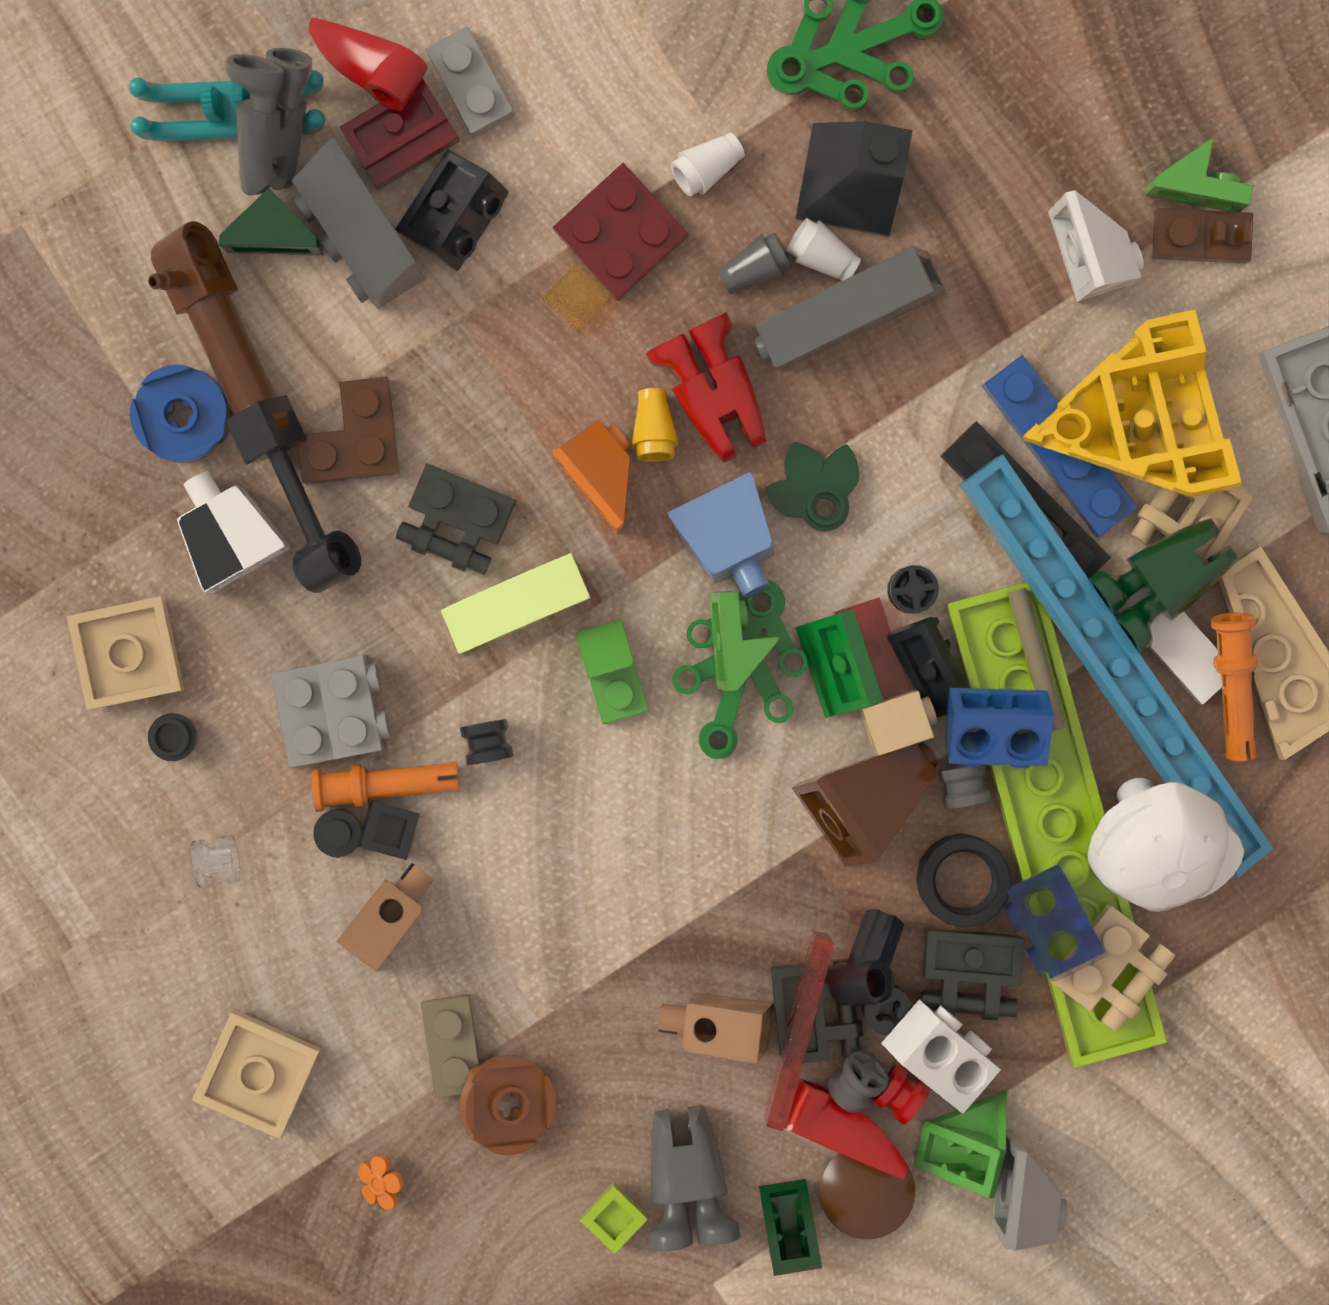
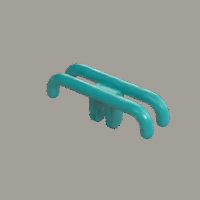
[129,70,325,141]

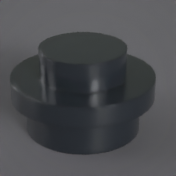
[148,713,197,761]
[313,809,362,858]

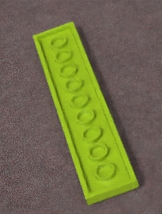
[945,582,1167,1068]

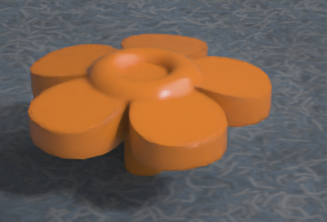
[358,1155,404,1210]

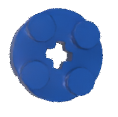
[130,365,230,463]

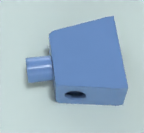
[667,472,775,598]

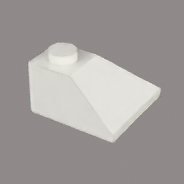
[1048,190,1144,302]

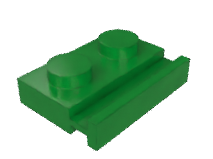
[795,609,884,718]

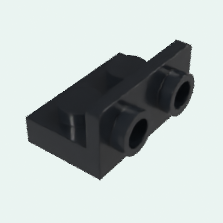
[395,149,508,271]

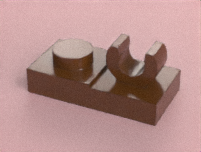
[1152,208,1253,264]

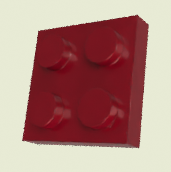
[552,162,688,301]

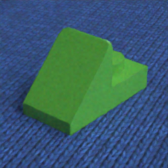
[1144,139,1254,212]
[709,591,780,691]
[575,619,649,724]

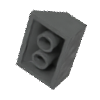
[292,138,425,309]

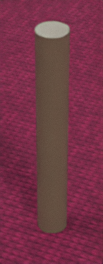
[1007,588,1065,732]

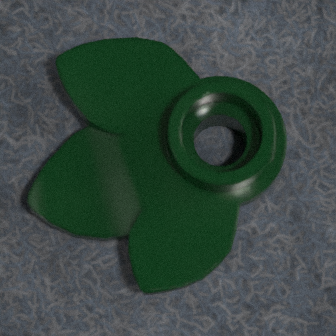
[766,442,859,532]

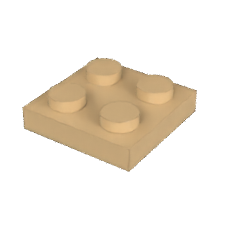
[66,596,185,711]
[192,1009,322,1140]

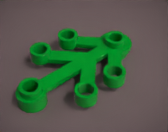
[767,0,944,112]
[672,579,808,759]

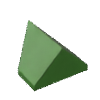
[913,1090,1007,1198]

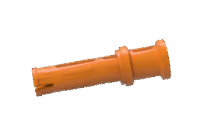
[1211,612,1258,761]
[311,761,460,812]

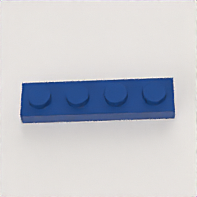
[982,355,1138,538]

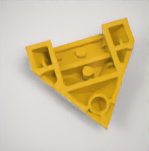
[1023,309,1242,497]

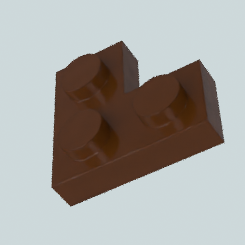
[298,377,400,484]

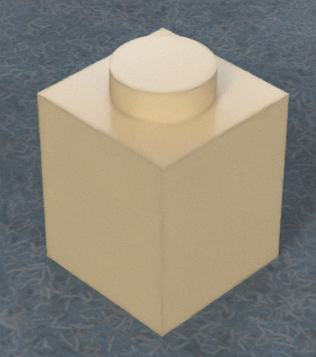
[859,690,937,756]

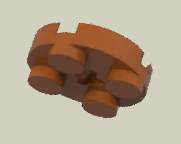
[459,1055,557,1155]

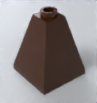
[792,742,938,866]

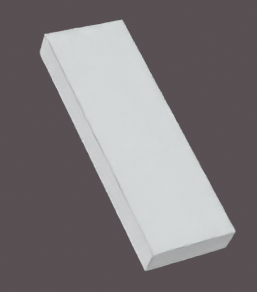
[1116,587,1222,705]

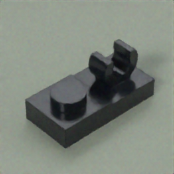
[887,616,971,718]

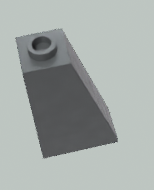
[755,246,947,369]

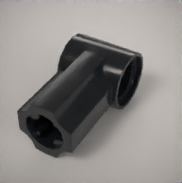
[829,909,904,1006]

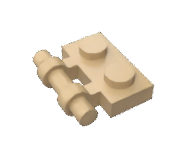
[1130,487,1254,562]
[1049,904,1176,1032]

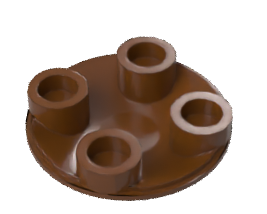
[819,1153,915,1239]

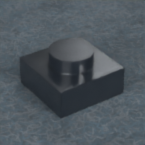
[357,800,420,860]

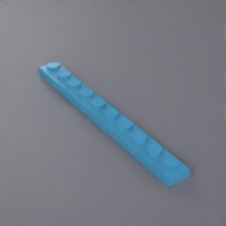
[959,455,1273,878]

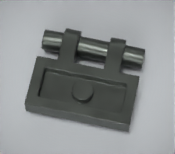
[395,463,516,575]
[920,928,1025,1021]
[770,959,864,1065]

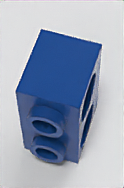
[945,688,1054,769]

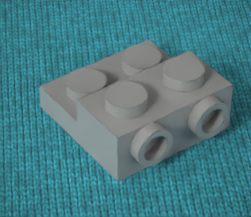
[271,655,391,768]

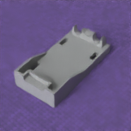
[1258,326,1329,534]

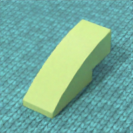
[441,553,591,654]

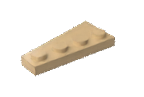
[1218,546,1329,760]

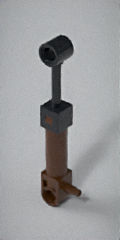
[148,221,361,593]

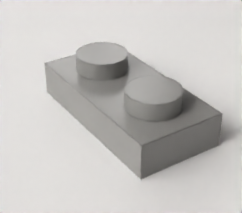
[426,26,514,138]

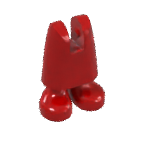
[645,312,766,463]

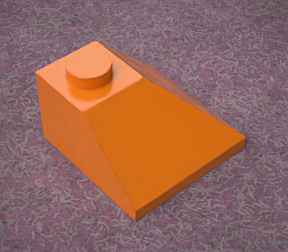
[552,420,631,534]

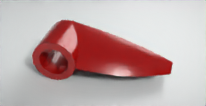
[308,17,428,111]
[778,1078,909,1180]

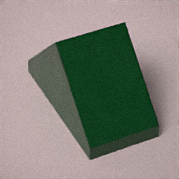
[219,188,323,256]
[759,1179,822,1276]

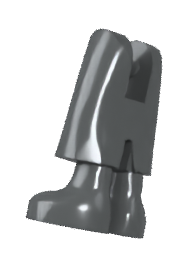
[226,48,312,196]
[649,1105,741,1251]

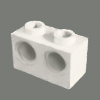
[881,999,1001,1114]

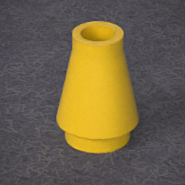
[631,388,679,462]

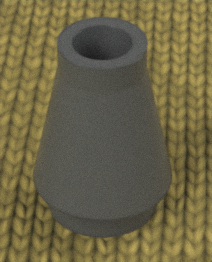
[717,232,792,295]

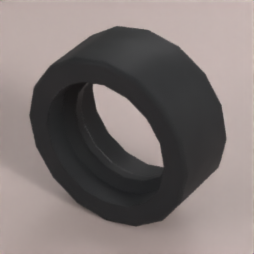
[916,833,1012,928]

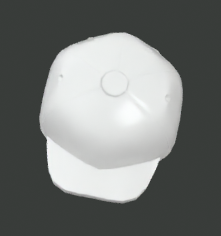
[1088,778,1244,912]

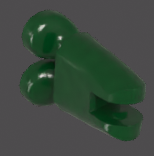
[1088,518,1239,653]

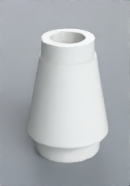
[670,132,745,196]
[786,218,861,281]

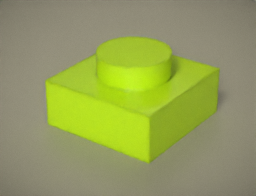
[580,1182,648,1254]

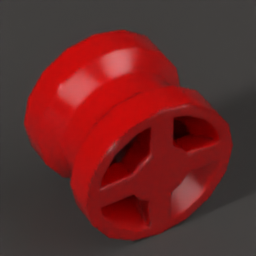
[872,1063,931,1125]

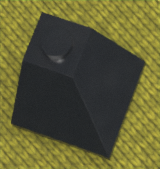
[795,121,913,237]

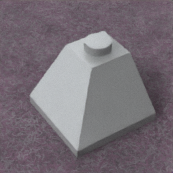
[991,1130,1067,1250]

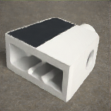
[177,471,292,593]

